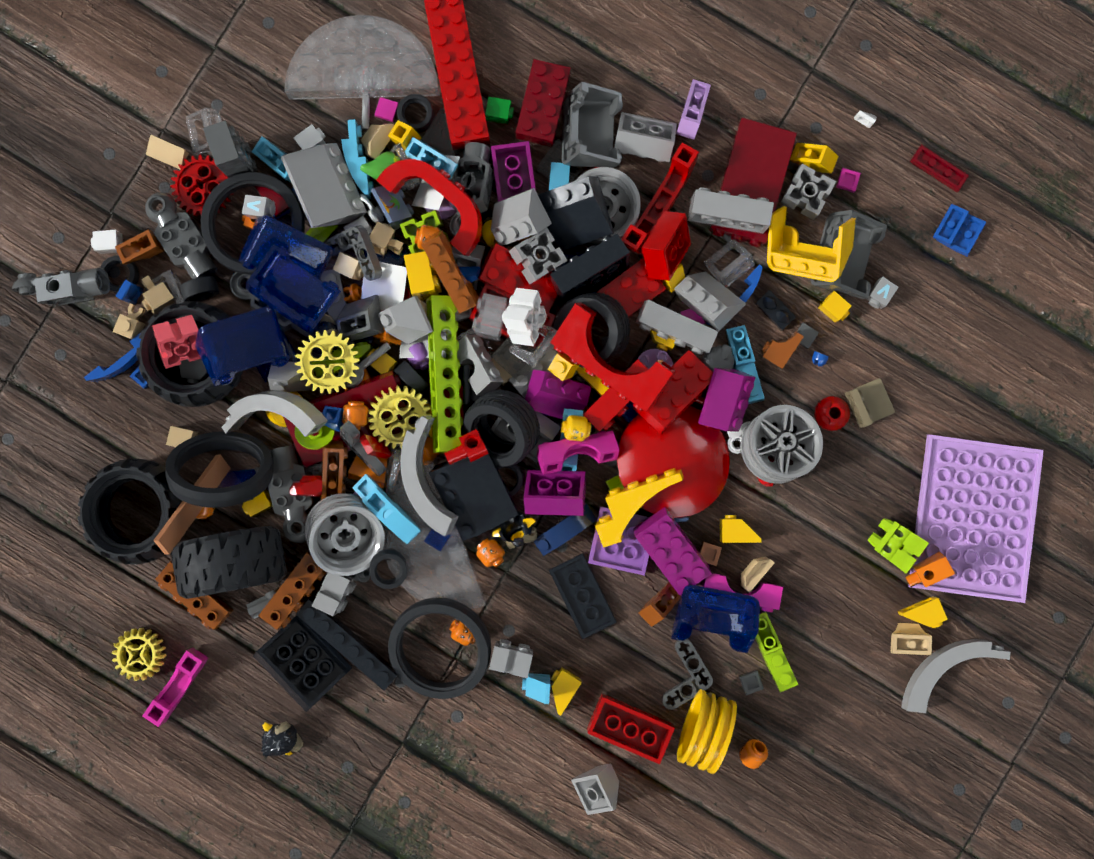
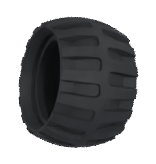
[136,301,247,407]
[78,458,186,564]

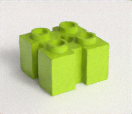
[400,210,452,254]

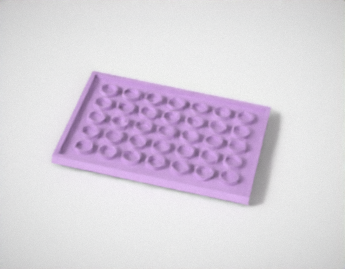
[908,435,1043,603]

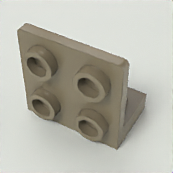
[845,378,895,428]

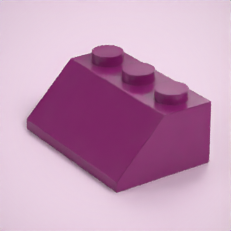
[698,368,756,432]
[525,370,592,420]

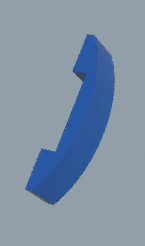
[706,264,762,325]
[84,333,141,382]

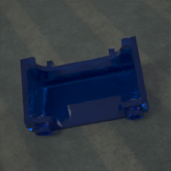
[238,215,335,295]
[246,244,341,334]
[195,306,290,386]
[671,585,760,653]

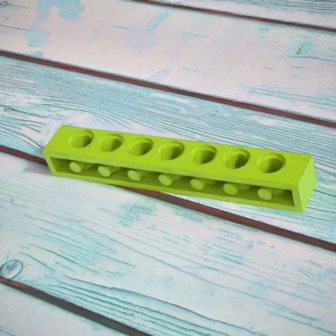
[426,295,463,453]

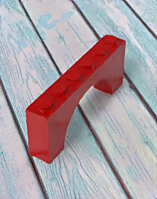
[550,302,677,412]

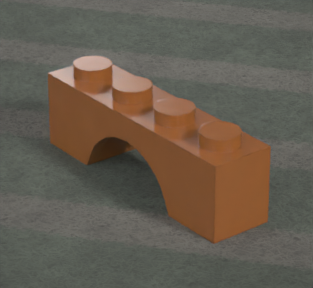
[421,230,480,314]

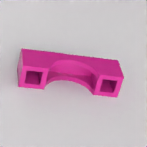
[537,430,619,475]
[700,573,783,612]
[142,648,209,727]

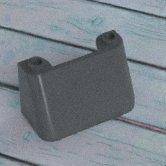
[562,82,623,168]
[811,210,887,299]

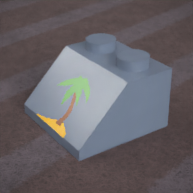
[371,186,415,231]

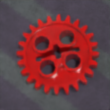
[170,155,233,217]

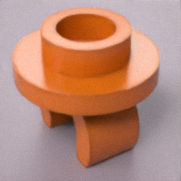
[343,283,362,303]

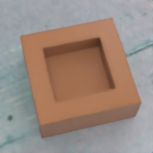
[699,542,722,566]

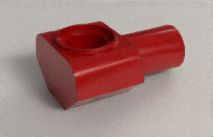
[444,429,489,465]

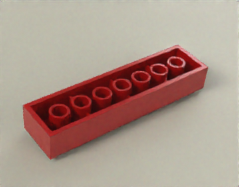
[424,0,490,150]

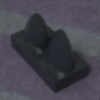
[755,290,796,331]

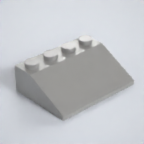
[281,143,367,228]

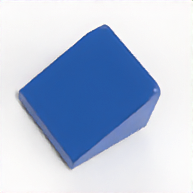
[459,266,481,283]
[322,406,343,432]

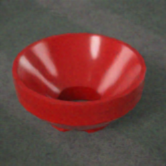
[814,396,850,431]

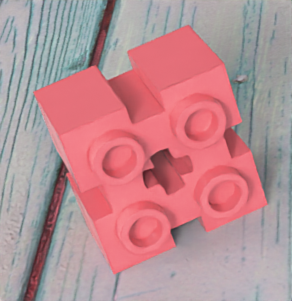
[152,315,205,369]

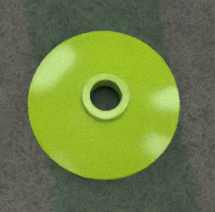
[295,426,335,450]

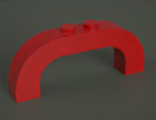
[621,142,699,254]
[376,159,482,256]

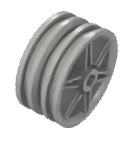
[575,167,641,246]
[741,405,823,484]
[305,493,385,576]

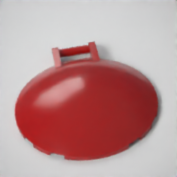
[616,396,730,518]

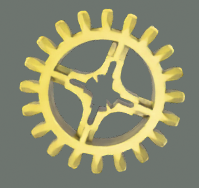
[112,628,166,681]

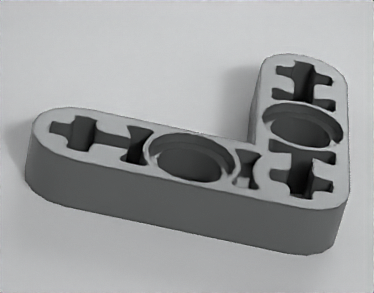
[325,225,382,281]
[340,421,387,476]
[662,638,713,710]

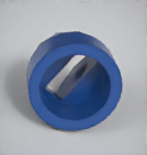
[812,351,829,367]

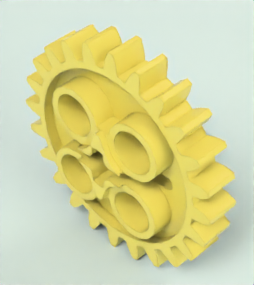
[295,330,360,394]
[368,385,432,449]

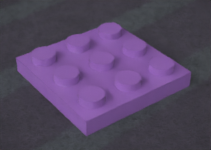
[588,506,649,576]

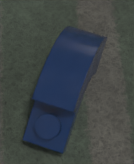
[533,504,597,556]

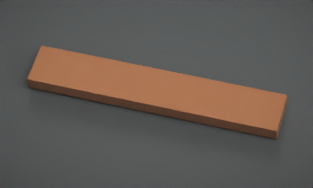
[154,455,231,554]

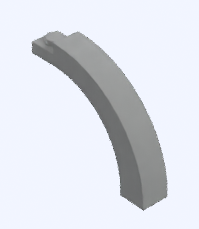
[221,390,328,437]
[400,415,458,536]
[901,639,1011,713]

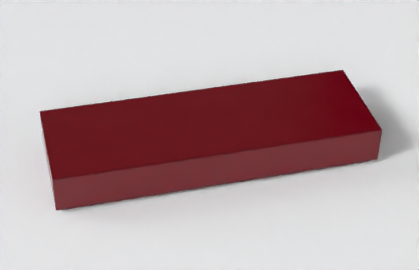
[909,144,969,192]

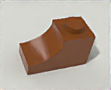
[115,229,165,265]
[761,331,804,369]
[638,582,683,627]

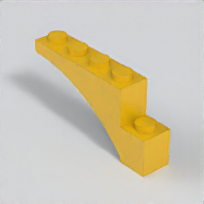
[595,468,683,548]

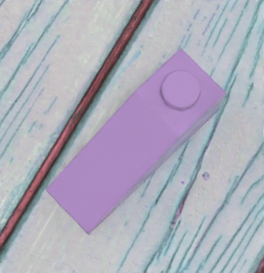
[676,79,711,140]

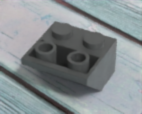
[336,295,384,342]

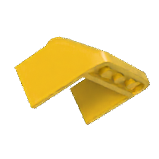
[767,206,856,282]

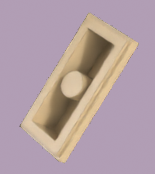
[146,135,189,170]

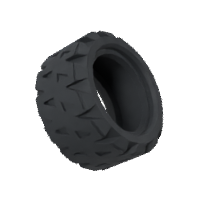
[171,526,287,599]

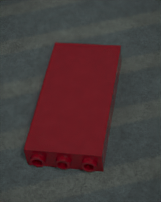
[709,118,797,247]
[282,370,416,467]

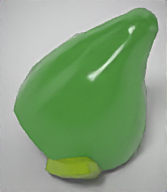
[360,151,400,179]

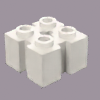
[502,288,547,346]

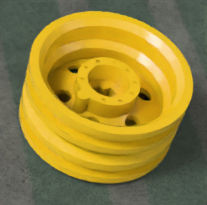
[677,689,737,774]

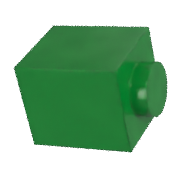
[485,96,514,124]

